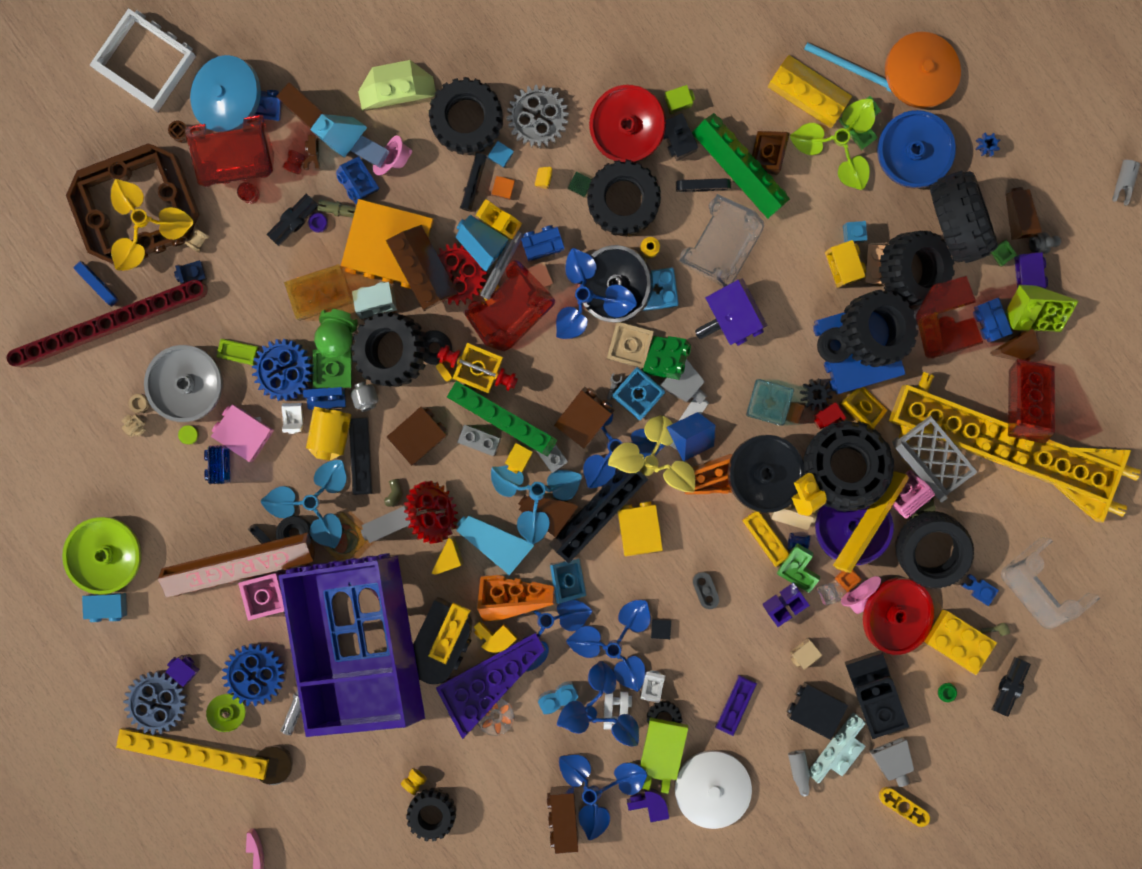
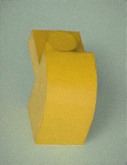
[475,199,522,239]
[792,473,827,516]
[474,620,517,653]

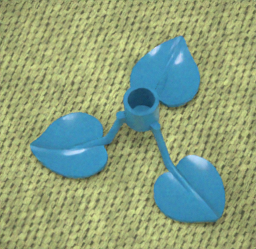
[261,460,346,548]
[491,465,582,544]

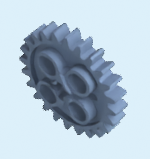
[123,671,188,735]

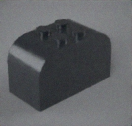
[413,597,473,685]

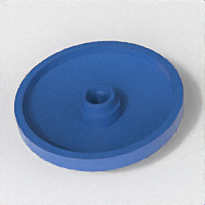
[877,110,956,188]

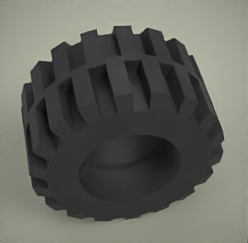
[406,788,456,842]

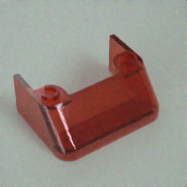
[916,276,983,358]

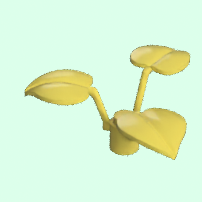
[608,415,695,492]

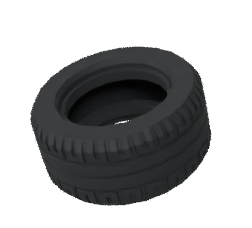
[895,511,974,589]

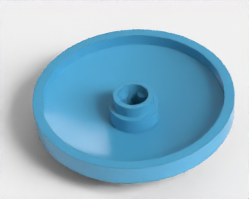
[190,55,261,133]

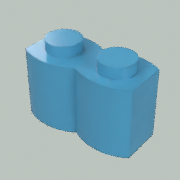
[538,681,578,714]

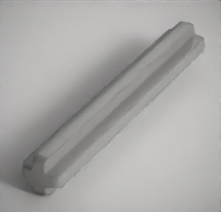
[481,231,523,300]

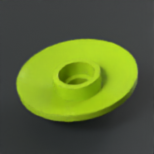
[206,694,245,732]

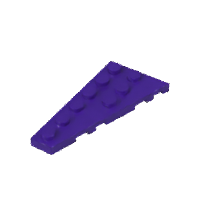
[436,633,546,739]

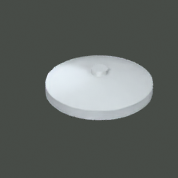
[675,750,752,829]

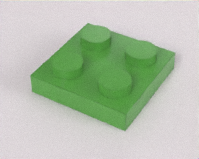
[313,349,352,388]

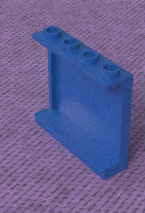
[813,312,905,395]

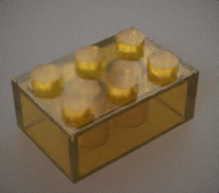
[284,264,354,321]

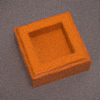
[492,176,515,200]
[834,570,862,592]

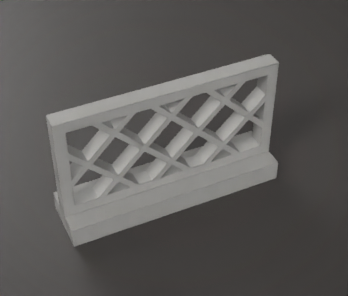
[892,415,977,503]

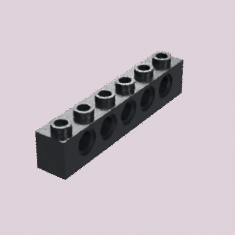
[549,470,648,563]

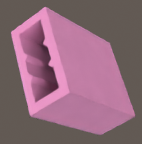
[211,405,274,462]

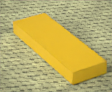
[742,511,789,567]
[428,602,471,664]

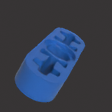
[73,260,119,307]

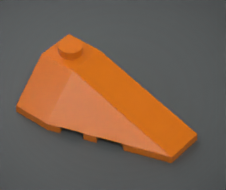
[477,575,555,621]

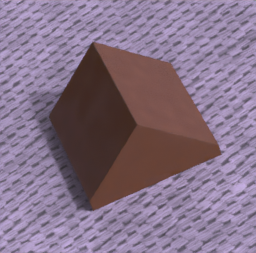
[752,131,790,175]

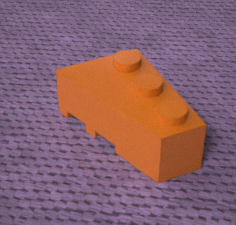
[684,454,732,494]

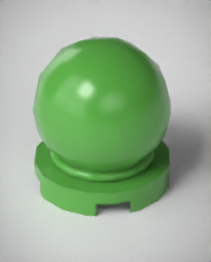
[314,309,358,358]

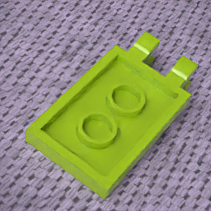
[640,718,688,794]

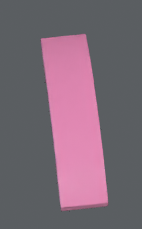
[246,829,264,869]

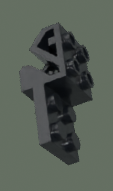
[845,650,909,739]

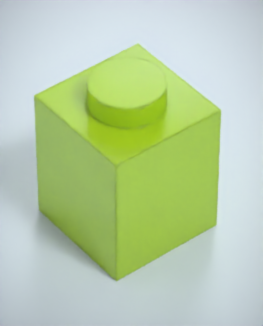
[664,85,695,114]

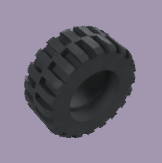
[429,77,503,155]
[587,160,661,236]
[879,230,955,306]
[840,290,918,367]
[351,312,429,387]

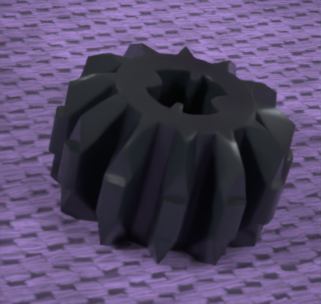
[799,379,833,411]

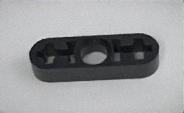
[676,178,731,192]

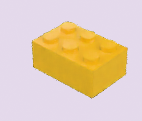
[924,609,997,675]

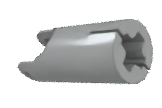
[1112,160,1141,206]
[788,750,810,796]

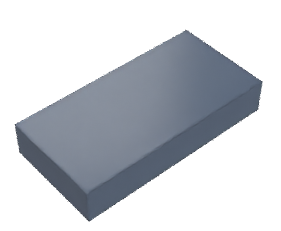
[350,135,390,168]

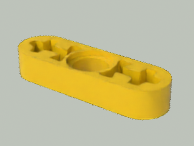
[879,787,930,827]

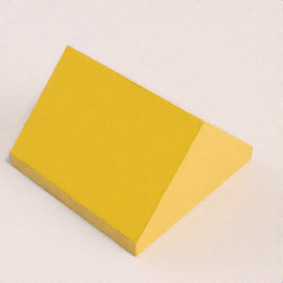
[840,387,887,430]
[432,536,464,575]

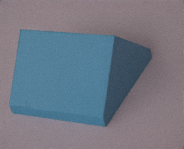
[550,558,586,604]

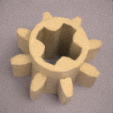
[121,414,146,437]

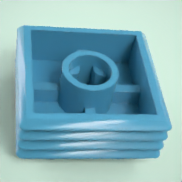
[643,268,679,311]
[612,367,665,420]

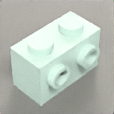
[352,282,397,319]

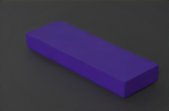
[715,675,757,736]

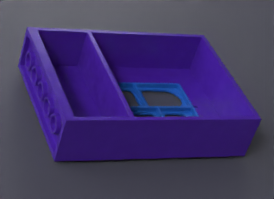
[278,553,425,737]

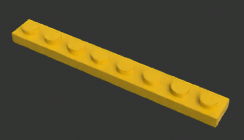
[116,728,269,780]

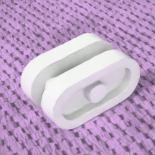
[603,691,632,730]

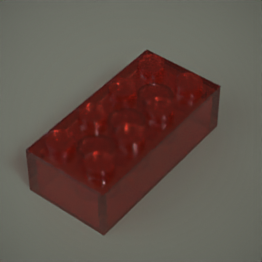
[1008,359,1055,444]

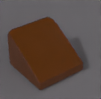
[783,402,805,424]

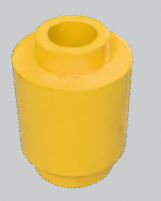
[640,237,660,258]

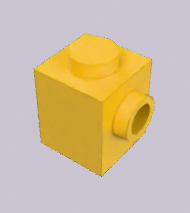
[505,443,533,474]

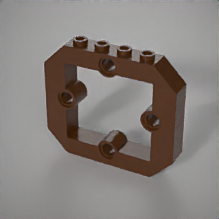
[66,143,200,264]

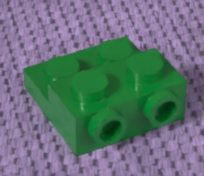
[642,336,691,380]

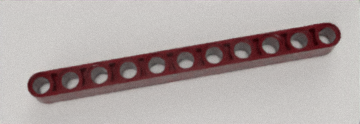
[6,280,208,368]

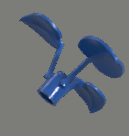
[556,248,637,339]
[583,413,665,488]
[520,600,592,672]
[566,600,651,692]
[557,661,639,747]
[559,754,647,840]

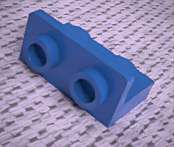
[253,90,281,121]
[336,156,379,204]
[303,387,346,410]

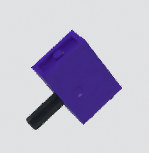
[695,278,768,346]

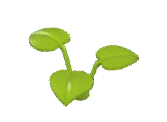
[790,99,875,190]

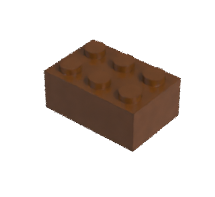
[547,785,578,854]

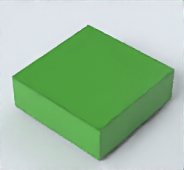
[990,239,1017,267]

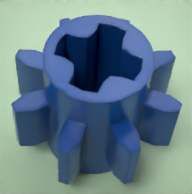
[975,132,1001,157]

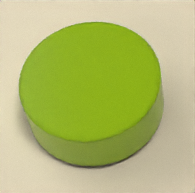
[178,425,199,445]

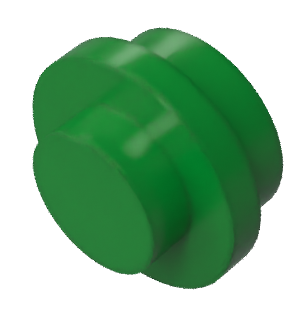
[938,683,957,703]

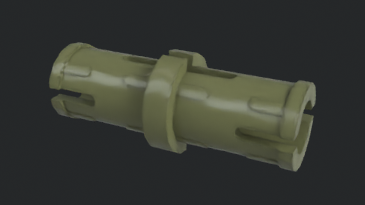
[318,199,356,218]

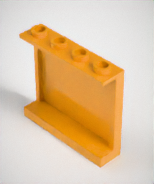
[341,199,434,289]

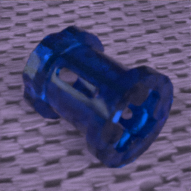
[788,532,810,550]

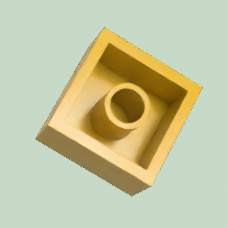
[825,240,866,288]

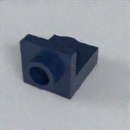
[174,260,207,284]

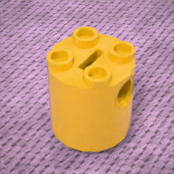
[306,407,351,461]

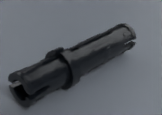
[460,153,487,212]

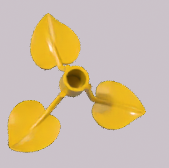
[111,179,193,271]

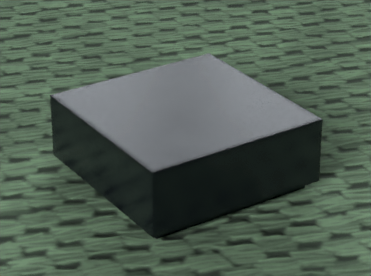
[651,619,671,640]

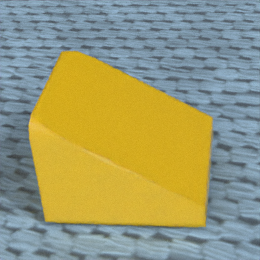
[535,167,553,189]

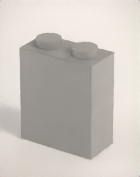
[361,506,410,543]

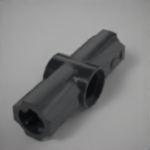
[266,193,319,246]
[991,657,1031,717]

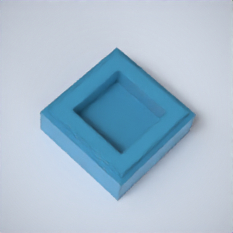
[487,141,514,168]

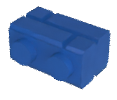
[521,225,565,262]
[973,297,1013,342]

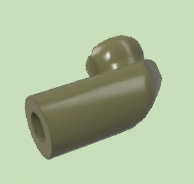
[384,479,402,507]

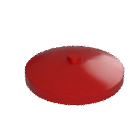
[589,85,666,163]
[863,578,934,655]

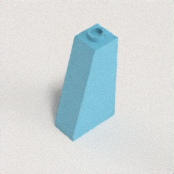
[456,515,535,575]

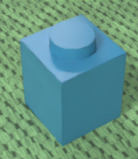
[843,221,867,244]

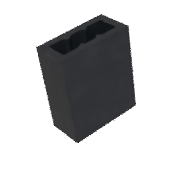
[786,682,848,740]

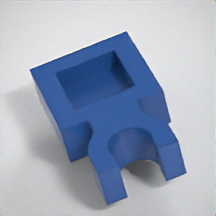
[961,574,999,606]

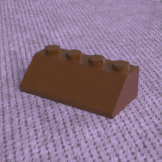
[386,225,458,311]

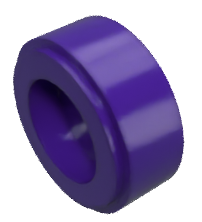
[308,213,328,233]

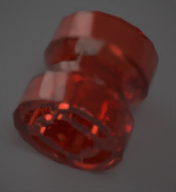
[282,149,307,175]
[237,182,260,204]

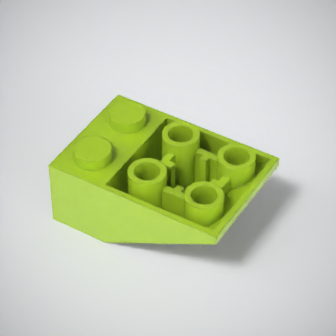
[1005,285,1079,332]

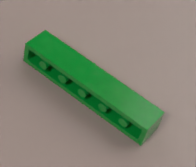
[692,113,790,219]
[447,381,557,457]

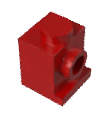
[814,402,846,430]

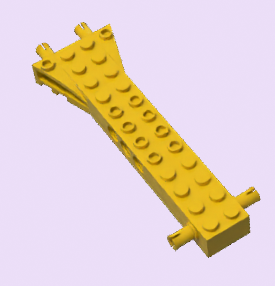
[888,372,1141,523]

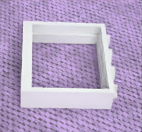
[90,8,196,113]

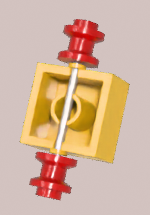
[437,343,518,394]

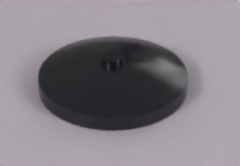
[578,245,653,323]
[728,435,805,513]

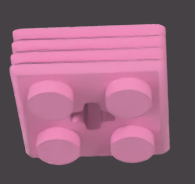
[892,470,935,519]

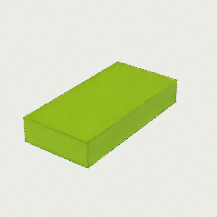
[216,339,259,366]

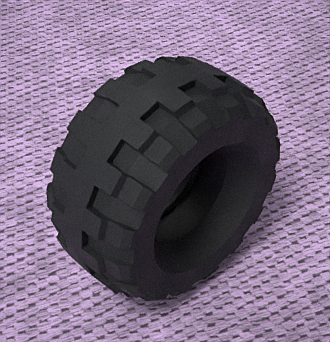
[930,171,998,263]
[803,421,894,512]

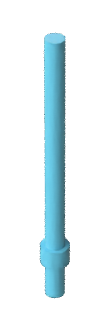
[804,42,893,93]

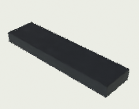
[349,418,373,495]

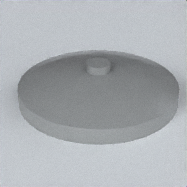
[144,345,223,422]

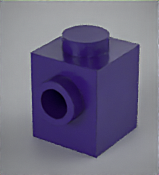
[166,655,200,687]

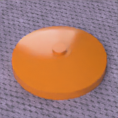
[885,32,961,109]

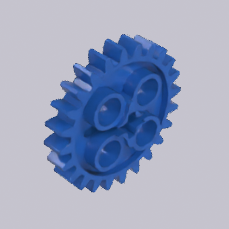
[252,339,314,401]
[222,643,286,706]

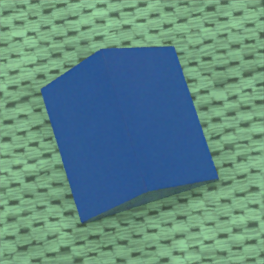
[667,412,715,461]

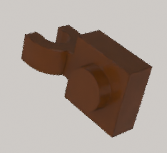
[304,135,320,170]

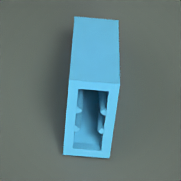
[310,114,367,158]

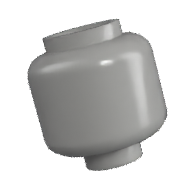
[351,382,379,412]

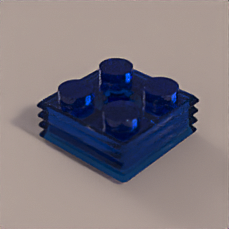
[204,445,230,485]

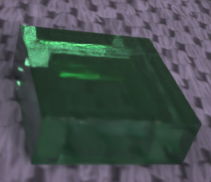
[568,172,592,198]

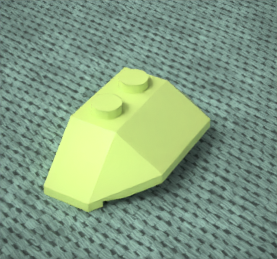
[358,60,436,111]

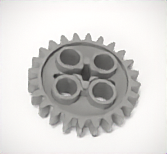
[507,85,569,148]

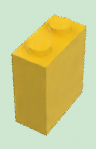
[618,501,663,556]

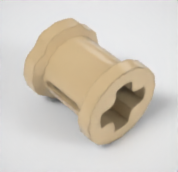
[184,227,209,253]

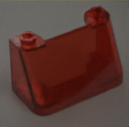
[463,260,555,351]

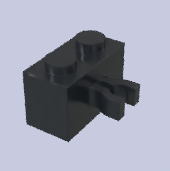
[663,113,698,161]

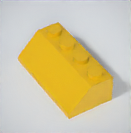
[768,55,852,128]

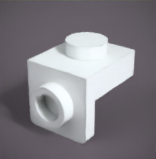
[282,403,304,434]
[640,671,665,703]

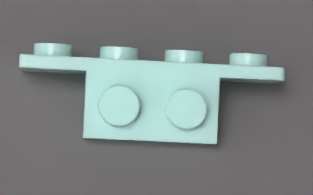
[809,713,866,783]

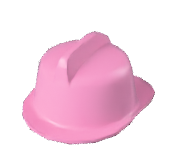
[373,135,412,176]
[841,576,881,614]

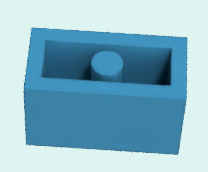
[82,593,127,622]

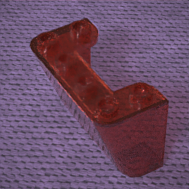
[185,115,274,187]

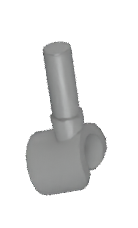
[607,373,622,400]

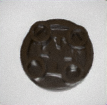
[256,746,293,785]

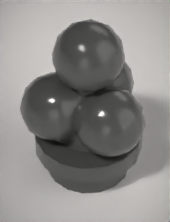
[1029,232,1062,254]

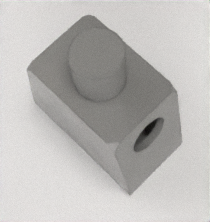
[660,359,708,404]
[869,737,914,787]

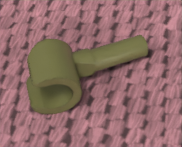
[981,623,1010,636]

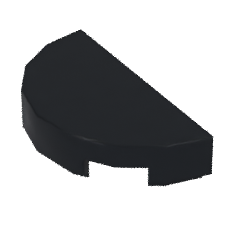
[248,524,271,544]

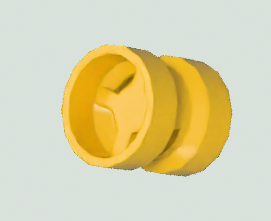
[400,768,427,795]

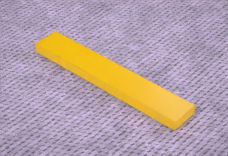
[833,471,909,573]

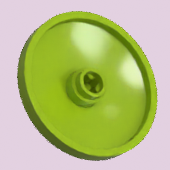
[62,517,141,594]

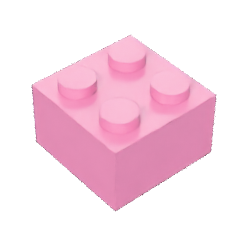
[238,572,284,620]

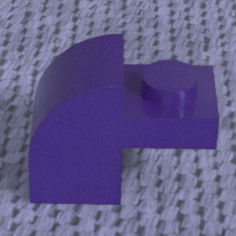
[627,788,669,823]

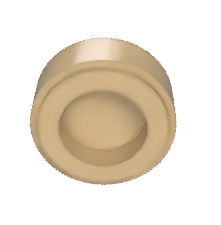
[129,394,149,413]

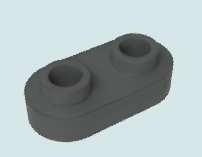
[692,572,719,609]

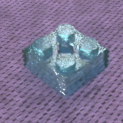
[746,379,794,426]

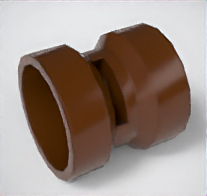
[168,120,192,143]

